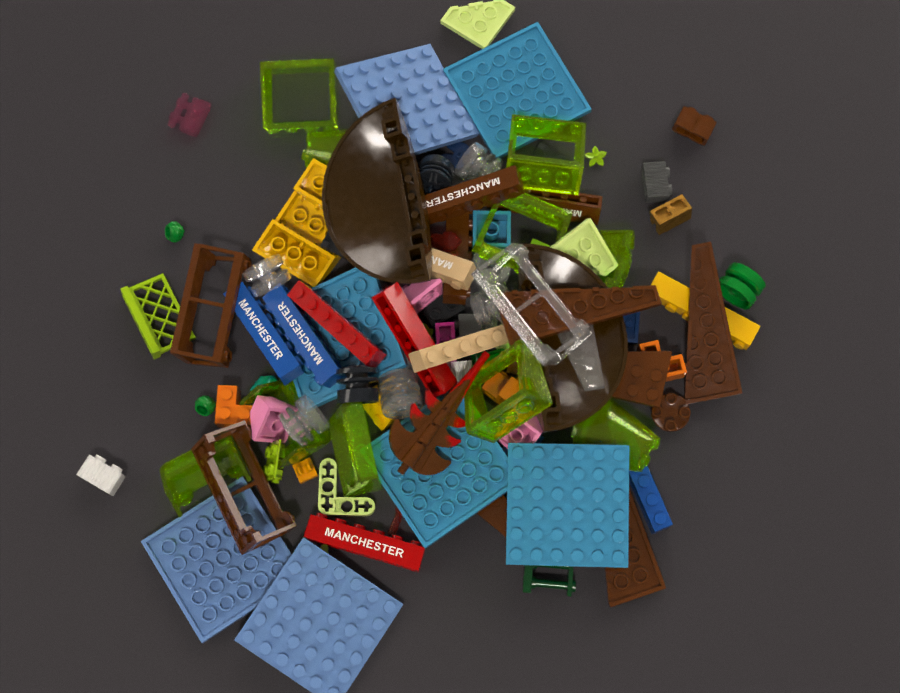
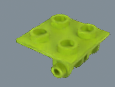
[262,439,286,484]

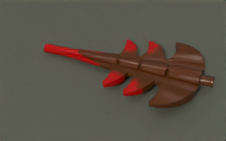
[389,351,490,475]

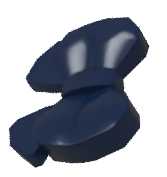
[442,142,471,171]

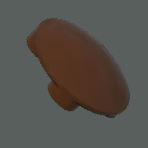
[651,393,691,432]

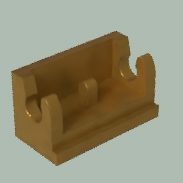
[650,195,692,235]

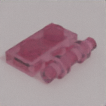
[167,93,212,137]

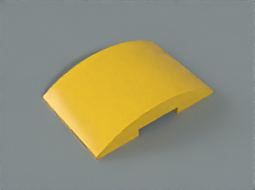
[252,158,342,287]

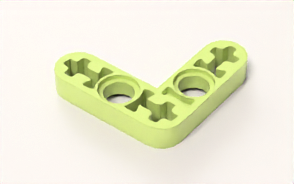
[318,458,376,516]

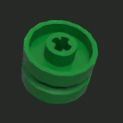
[719,262,766,310]

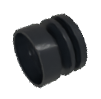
[418,154,455,195]
[336,365,379,405]

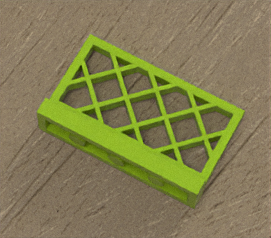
[120,273,196,360]

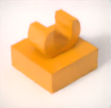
[292,457,318,484]

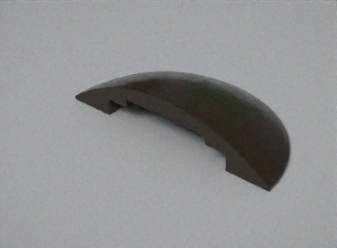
[322,98,432,284]
[518,243,628,432]

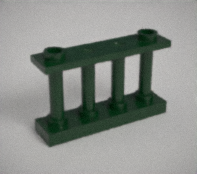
[522,565,576,597]

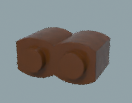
[672,106,717,146]

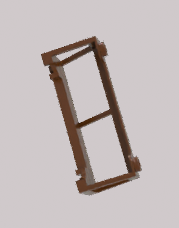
[170,243,252,368]
[191,420,297,555]

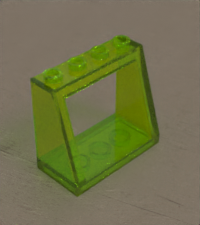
[260,58,338,134]
[506,114,586,195]
[464,339,553,443]
[328,402,382,497]

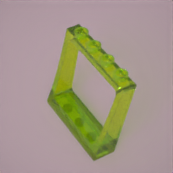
[471,193,573,274]

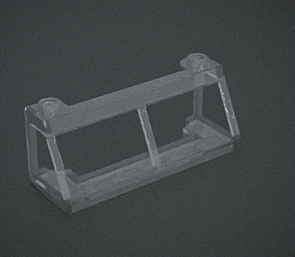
[471,243,592,366]

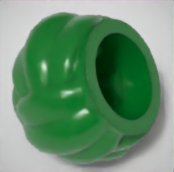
[165,221,185,243]
[195,395,216,416]

